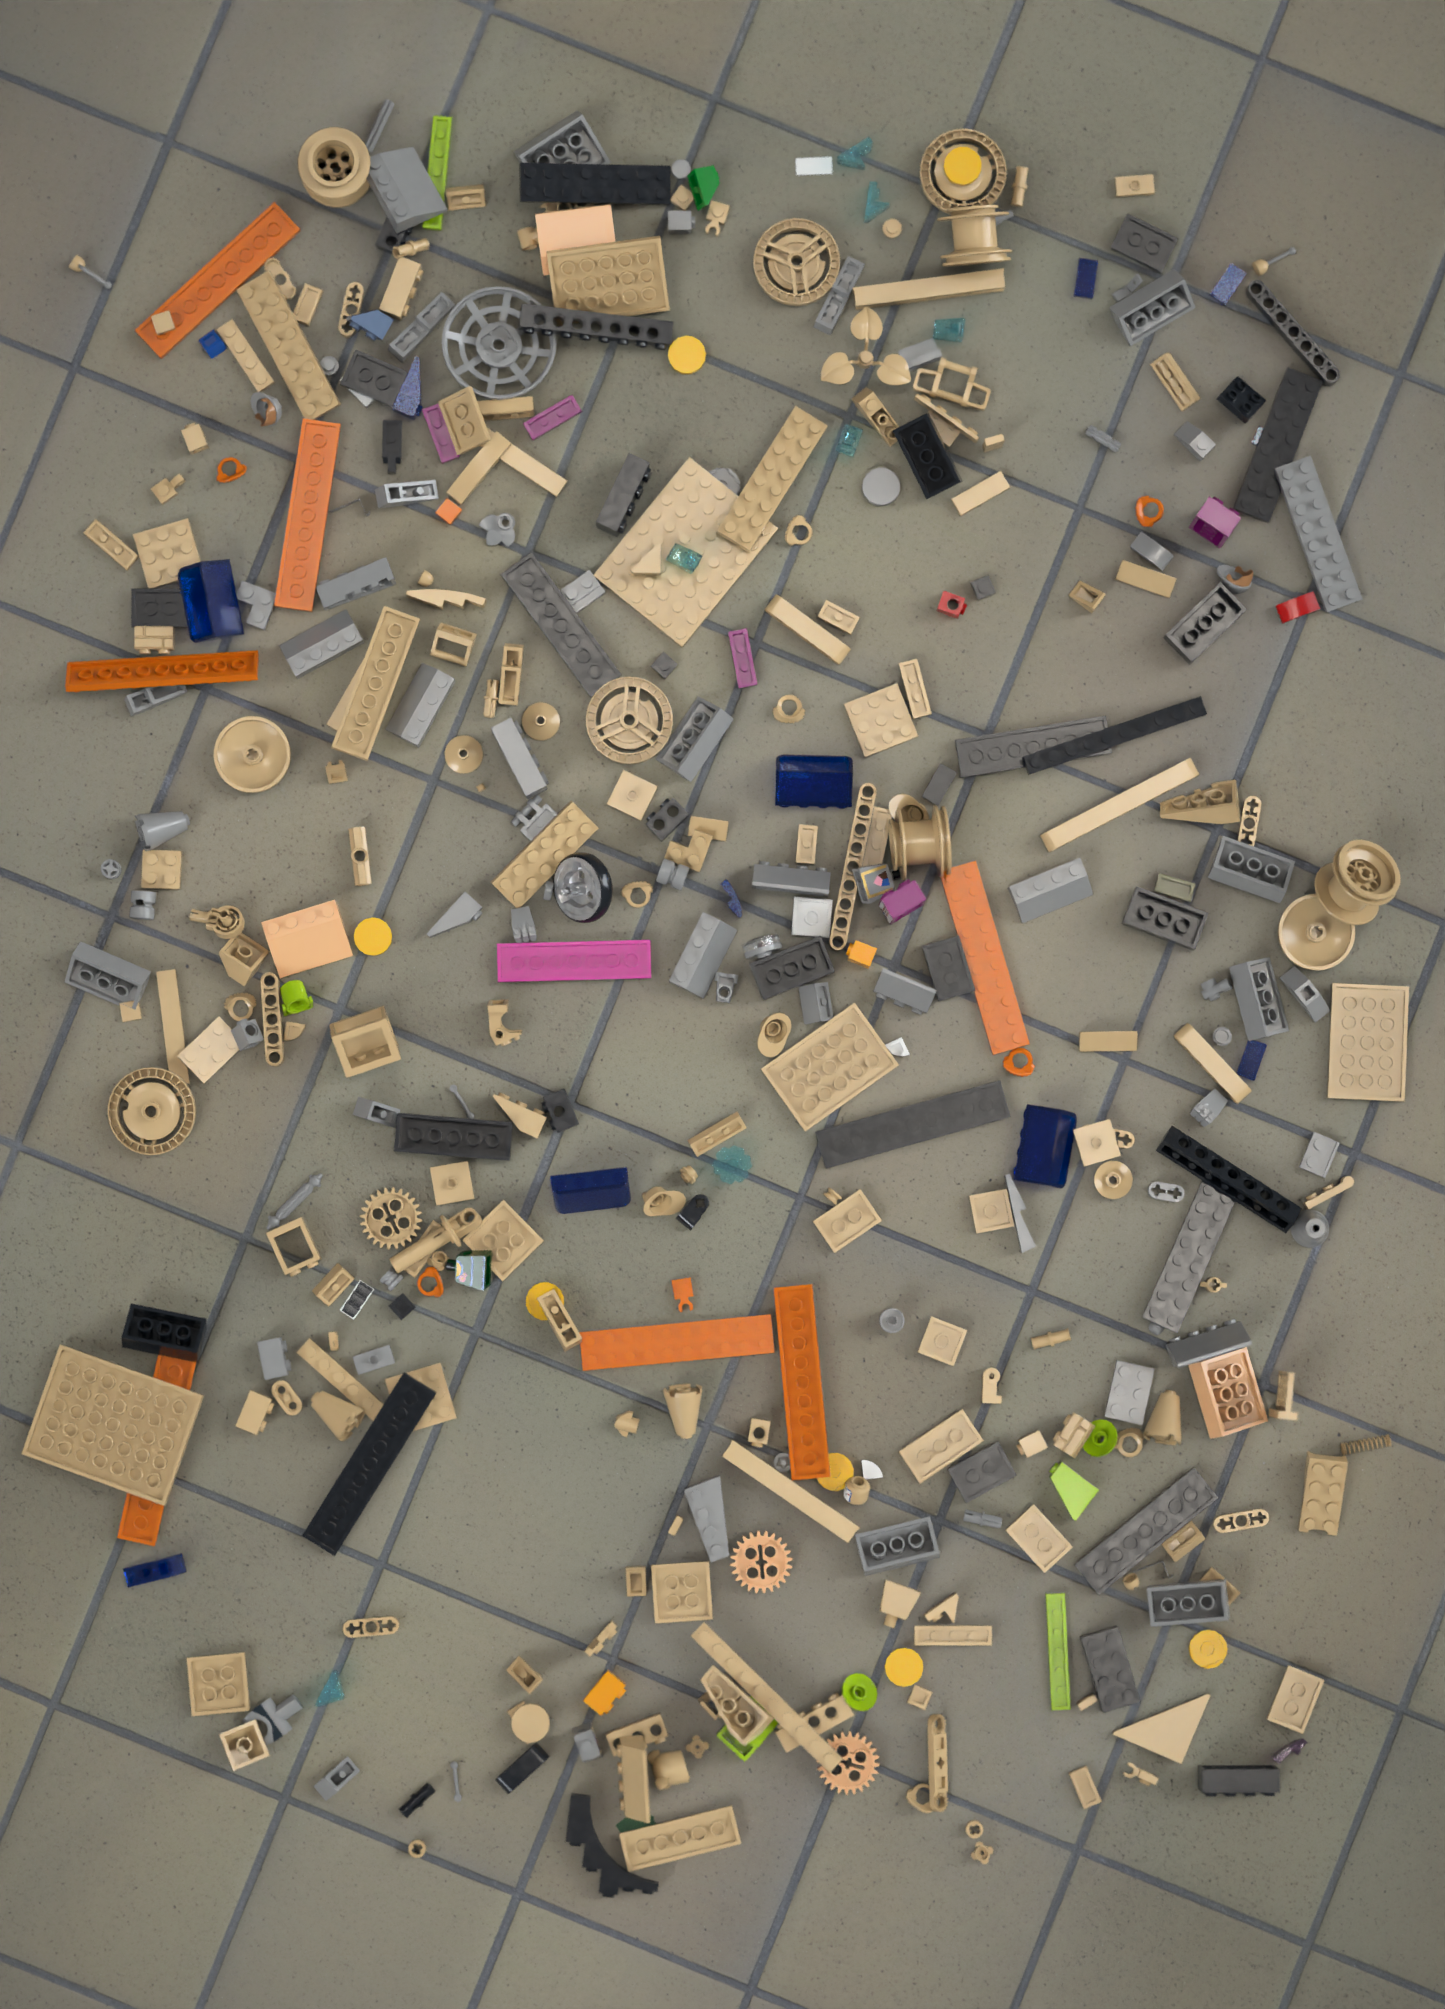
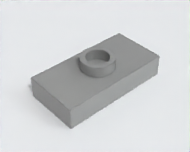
[353,1345,395,1375]

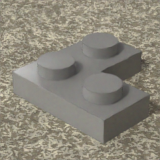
[235,581,276,630]

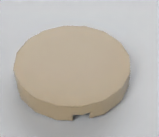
[511,1703,550,1743]

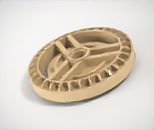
[920,129,1007,215]
[753,218,840,306]
[586,677,673,764]
[108,1067,196,1155]

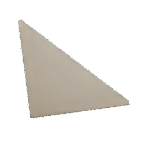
[1113,1694,1210,1764]

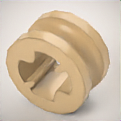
[823,1187,842,1205]
[966,1820,983,1838]
[408,1839,426,1858]

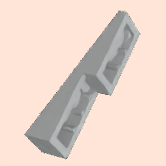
[814,256,865,336]
[388,292,456,363]
[1004,1173,1036,1253]

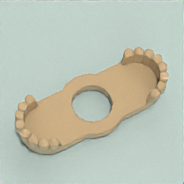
[264,258,296,300]

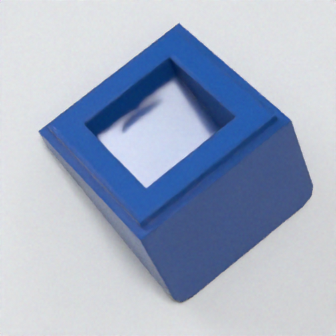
[198,329,227,359]

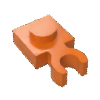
[671,1277,694,1312]

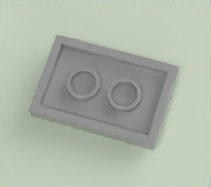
[1104,1360,1155,1425]

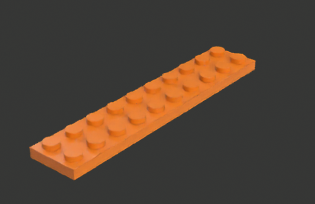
[135,202,301,359]
[274,418,341,612]
[65,650,259,692]
[940,861,1030,1055]
[774,1284,831,1480]
[579,1314,775,1371]
[117,1355,197,1546]

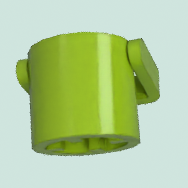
[280,980,313,1016]

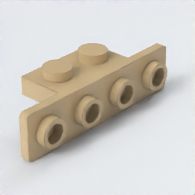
[914,394,979,448]

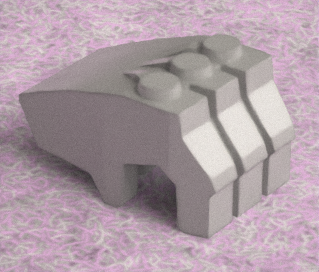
[511,906,537,943]
[1190,1088,1228,1127]

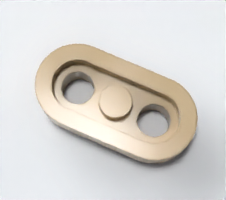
[271,1380,303,1415]

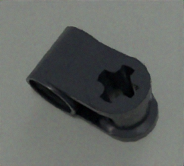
[676,1194,709,1231]

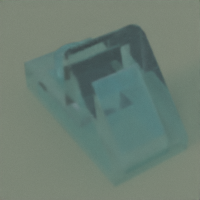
[837,137,873,170]
[864,181,890,223]
[835,424,863,458]
[666,543,703,574]

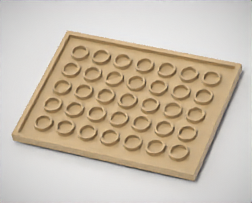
[594,457,778,648]
[21,1344,204,1506]

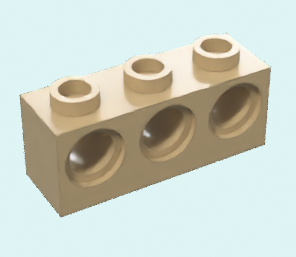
[606,1713,668,1758]

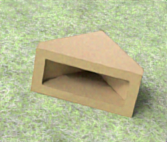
[631,543,661,575]
[1068,581,1106,613]
[626,1566,646,1596]

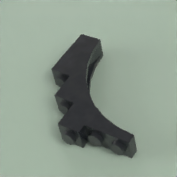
[565,1793,659,1898]

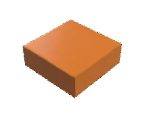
[435,498,462,525]

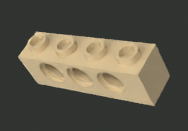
[775,1692,854,1753]

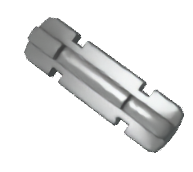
[1086,425,1121,452]

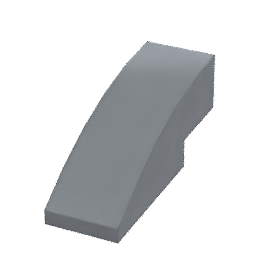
[124,685,188,717]

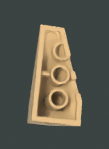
[1160,780,1240,824]

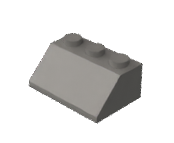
[873,968,937,1015]

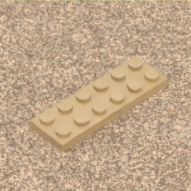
[490,801,598,908]
[619,1805,741,1872]

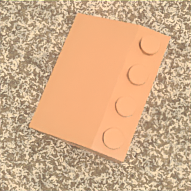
[535,204,616,275]
[261,900,353,979]
[1188,1347,1268,1439]

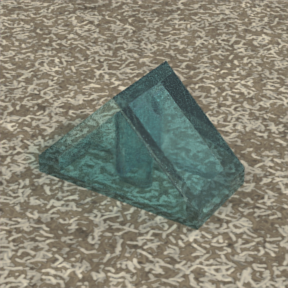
[933,318,965,343]
[315,1669,345,1707]

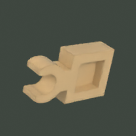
[706,200,730,237]

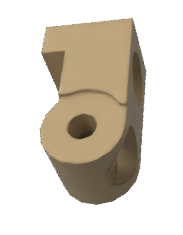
[981,1368,1002,1404]

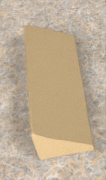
[1150,352,1201,411]
[477,396,535,421]
[1115,560,1176,598]
[1079,1031,1138,1052]

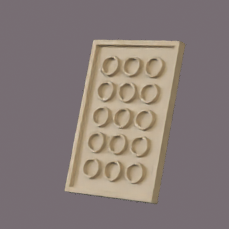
[546,236,670,326]
[1327,983,1409,1102]
[761,1003,899,1132]

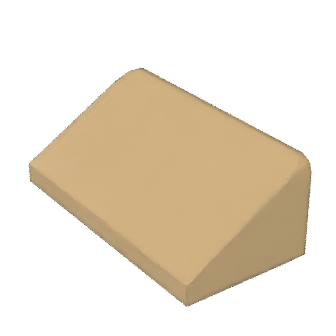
[446,184,486,211]
[688,816,729,841]
[312,1263,355,1307]
[1161,1521,1205,1562]

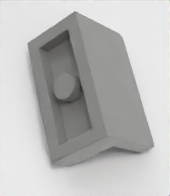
[898,338,942,371]
[799,982,833,1024]

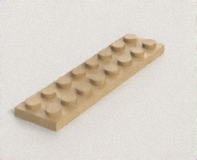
[236,271,341,420]
[717,406,828,552]
[331,606,420,761]

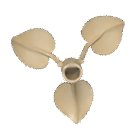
[821,307,911,386]

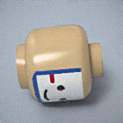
[844,1476,870,1505]

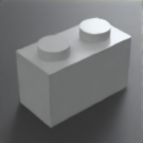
[257,1337,291,1380]

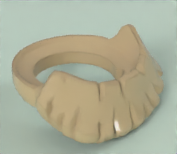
[785,515,812,546]
[773,695,805,723]
[621,881,653,908]
[224,993,256,1021]
[1114,1428,1144,1457]
[906,1783,933,1813]

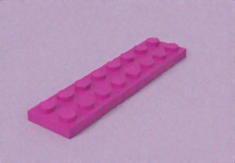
[497,940,651,982]

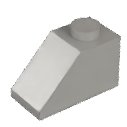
[1174,421,1216,462]
[353,1097,400,1128]
[314,1756,360,1801]

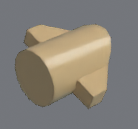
[1199,1277,1227,1293]
[614,1411,639,1437]

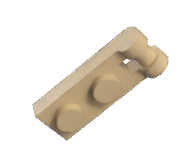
[1303,1176,1354,1210]

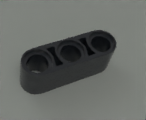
[495,1742,549,1794]

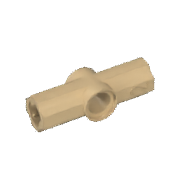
[349,827,372,886]

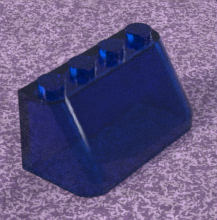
[178,559,244,643]
[775,755,853,809]
[1014,1104,1077,1188]
[550,1167,631,1214]

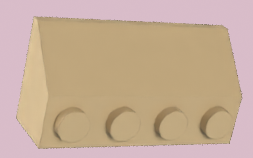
[616,1735,650,1823]

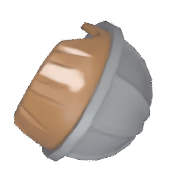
[251,391,282,427]
[1216,565,1253,594]

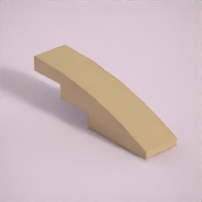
[447,431,511,505]
[406,589,487,610]

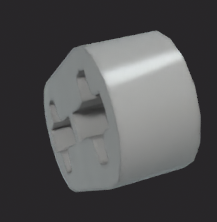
[1148,1182,1185,1202]

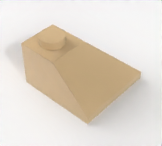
[219,932,270,987]
[219,1719,270,1771]

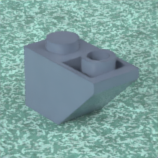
[346,310,393,341]

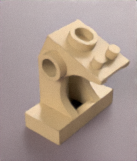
[488,999,522,1046]

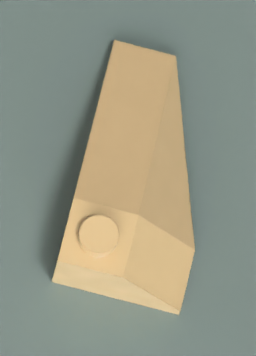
[700,1665,774,1746]

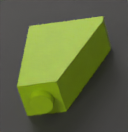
[1049,1461,1099,1521]

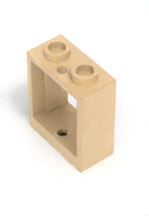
[266,1217,321,1277]

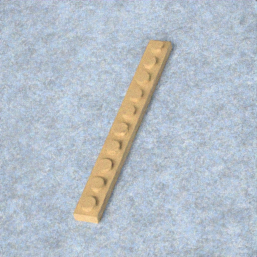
[691,1622,843,1773]

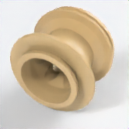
[298,127,370,208]
[937,205,1012,267]
[889,804,952,881]
[1315,840,1400,925]

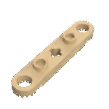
[927,1714,948,1812]

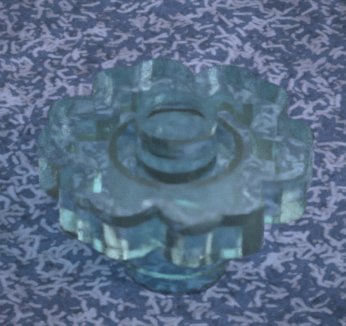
[713,1145,752,1184]

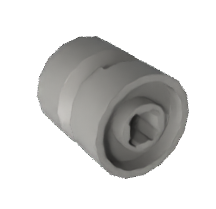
[656,858,690,891]
[129,891,156,920]
[879,1308,905,1333]

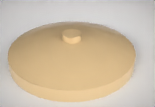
[214,716,291,793]
[1278,894,1355,971]

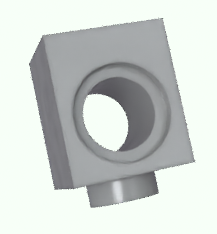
[668,211,695,234]
[231,1019,264,1051]

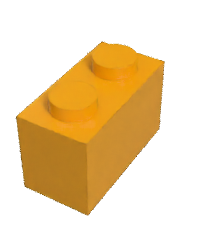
[846,940,877,969]
[583,1669,626,1716]

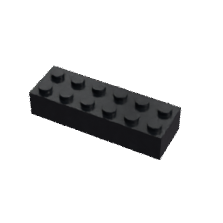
[394,1113,513,1161]

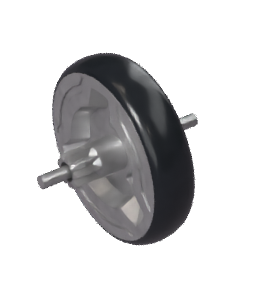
[553,852,613,923]

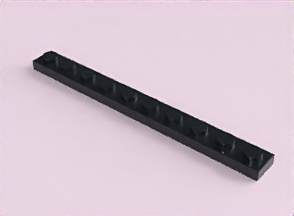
[1022,696,1207,775]

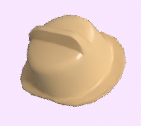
[889,794,929,822]
[757,1013,791,1057]
[642,1186,686,1216]

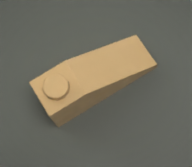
[537,1289,582,1352]

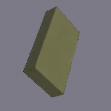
[1153,873,1196,902]

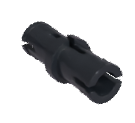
[399,1782,436,1818]

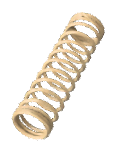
[1340,1434,1391,1455]

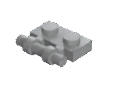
[511,795,557,841]

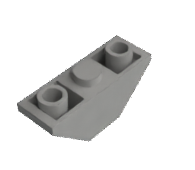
[1279,966,1330,1023]

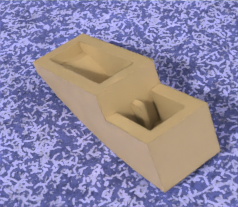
[499,643,524,706]

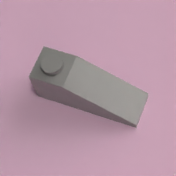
[375,480,439,508]
[427,892,483,938]

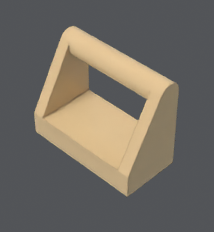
[430,623,477,667]

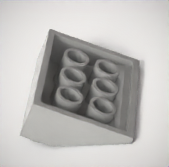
[514,111,611,164]
[367,147,448,234]
[1166,1319,1252,1368]

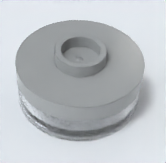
[742,933,782,959]

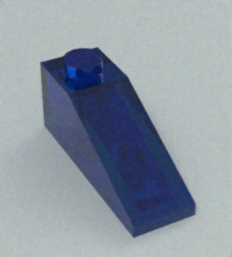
[392,356,423,420]
[123,1553,187,1587]

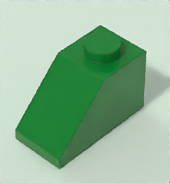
[687,165,719,211]

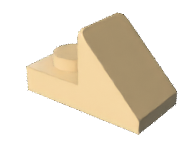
[924,1592,958,1624]
[506,1656,543,1694]

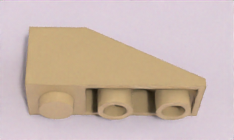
[851,387,899,447]
[493,1092,547,1139]

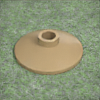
[522,702,560,741]
[445,735,483,774]
[1094,1161,1133,1199]

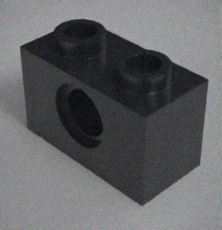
[541,1089,579,1133]

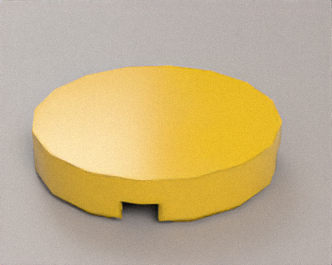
[944,147,982,186]
[668,336,706,374]
[354,917,392,956]
[526,1282,564,1320]
[817,1453,854,1491]
[1189,1629,1228,1669]
[885,1647,923,1687]

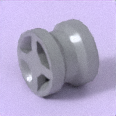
[101,859,122,879]
[380,1267,404,1291]

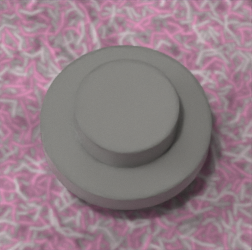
[320,356,339,375]
[1212,1027,1232,1046]

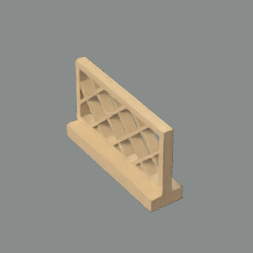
[1268,1371,1298,1420]

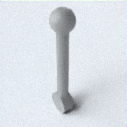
[450,1085,474,1119]
[450,1761,462,1802]

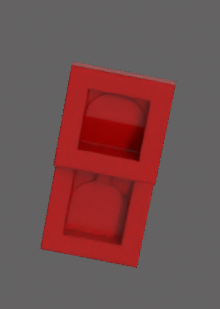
[1275,591,1320,624]

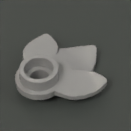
[479,513,515,547]

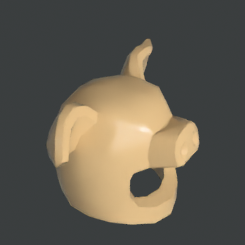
[647,1750,690,1790]

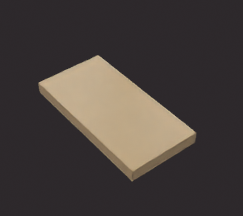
[898,1409,984,1483]

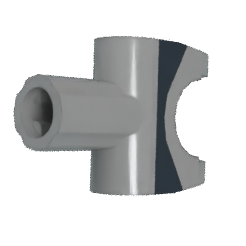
[242,1694,303,1745]

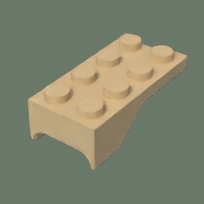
[1298,1451,1348,1536]

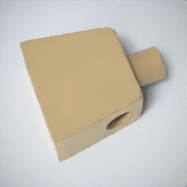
[880,1579,921,1628]

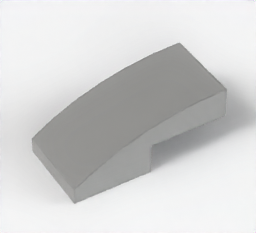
[1130,532,1174,571]

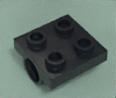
[1217,376,1266,424]

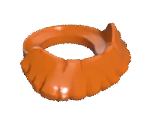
[216,457,247,483]
[1135,495,1164,527]
[1003,1048,1035,1077]
[417,1266,444,1298]

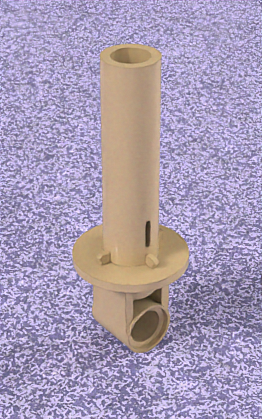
[389,1208,482,1273]

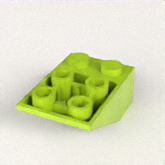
[716,1696,778,1762]

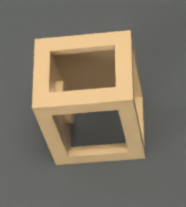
[329,1006,401,1078]

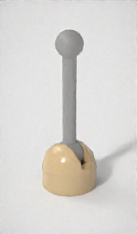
[1252,247,1296,276]
[69,255,112,289]

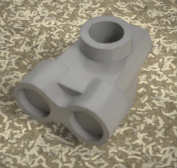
[714,972,738,1003]
[1201,978,1233,1001]

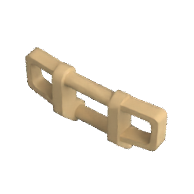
[913,357,991,411]

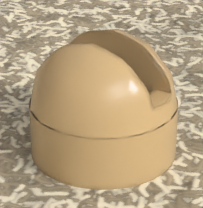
[417,570,433,587]
[1123,1573,1139,1590]

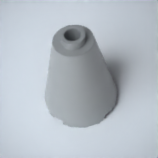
[135,811,190,852]
[1290,1209,1329,1248]

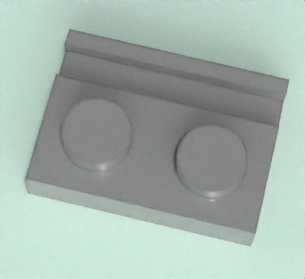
[560,569,606,613]
[1299,1132,1340,1178]

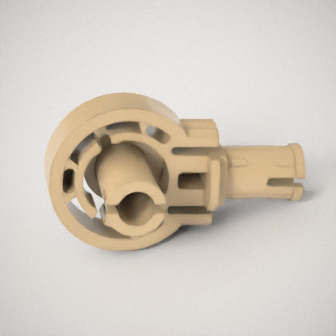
[190,905,245,939]

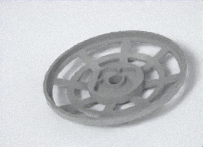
[442,286,556,400]

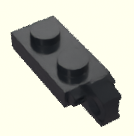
[382,420,402,474]

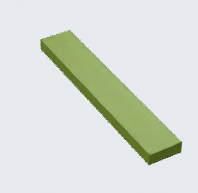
[422,115,452,231]
[1045,1593,1071,1710]

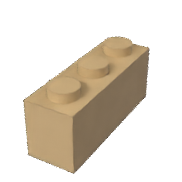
[379,257,424,321]

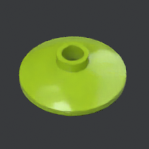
[1083,1419,1118,1457]
[842,1673,877,1711]

